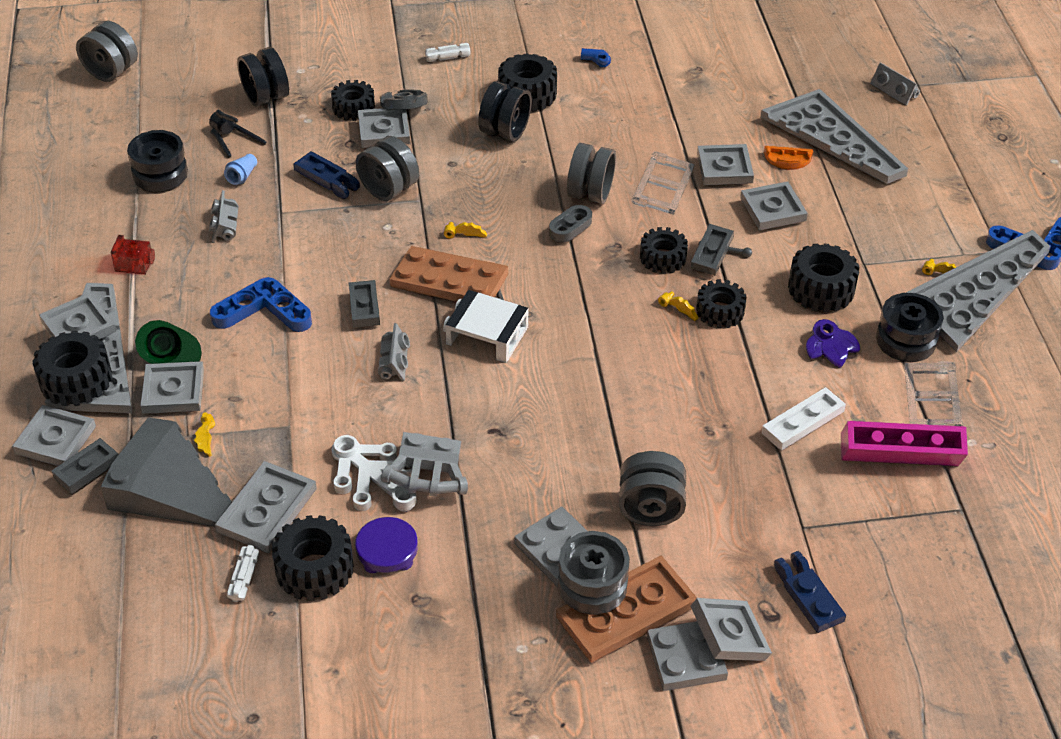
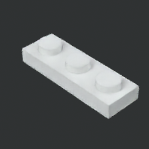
[761,387,846,451]

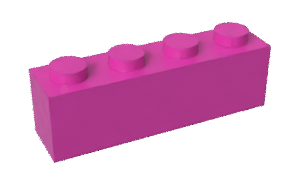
[841,421,968,466]

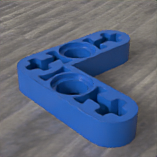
[986,217,1061,270]
[210,277,312,332]

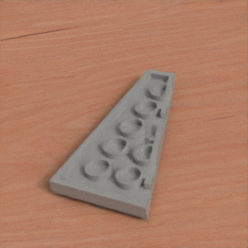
[760,89,908,184]
[906,230,1050,352]
[45,283,132,413]

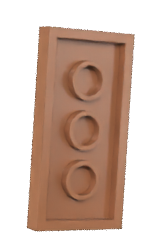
[389,246,509,301]
[556,555,697,663]

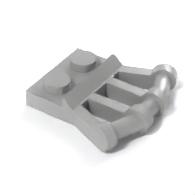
[381,432,468,497]

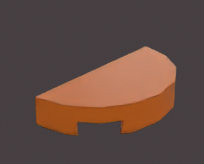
[764,146,813,170]

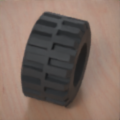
[498,53,557,112]
[788,243,860,312]
[32,331,112,407]
[272,515,354,601]

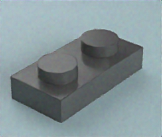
[691,224,734,276]
[348,280,380,328]
[52,438,119,494]

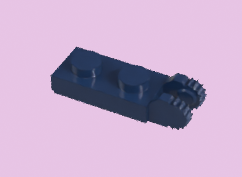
[293,151,360,199]
[774,551,846,633]

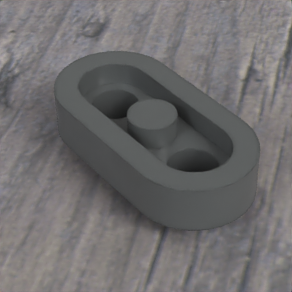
[549,205,592,242]

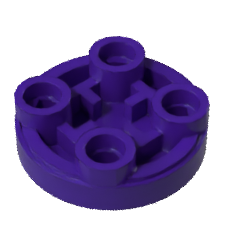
[355,517,418,574]

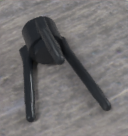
[209,109,267,158]

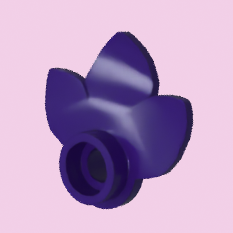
[806,319,860,368]

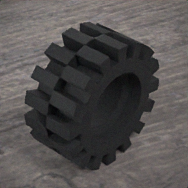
[331,80,375,121]
[640,227,688,274]
[696,279,747,329]

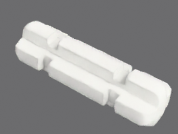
[425,43,470,62]
[227,545,259,602]

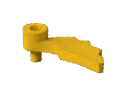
[444,222,487,239]
[922,259,956,275]
[658,291,699,321]
[194,412,215,457]

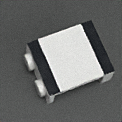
[443,290,528,363]

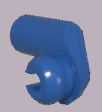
[581,48,611,67]

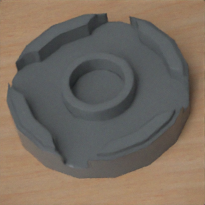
[380,89,428,109]

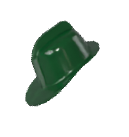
[135,320,202,364]

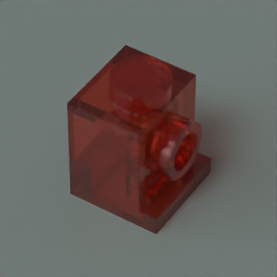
[110,235,155,275]

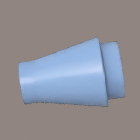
[224,154,258,185]

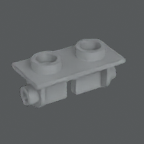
[870,62,920,105]
[209,190,239,243]
[378,323,410,382]

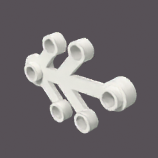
[331,435,417,512]

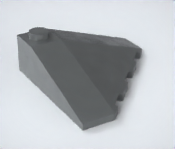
[101,417,232,527]

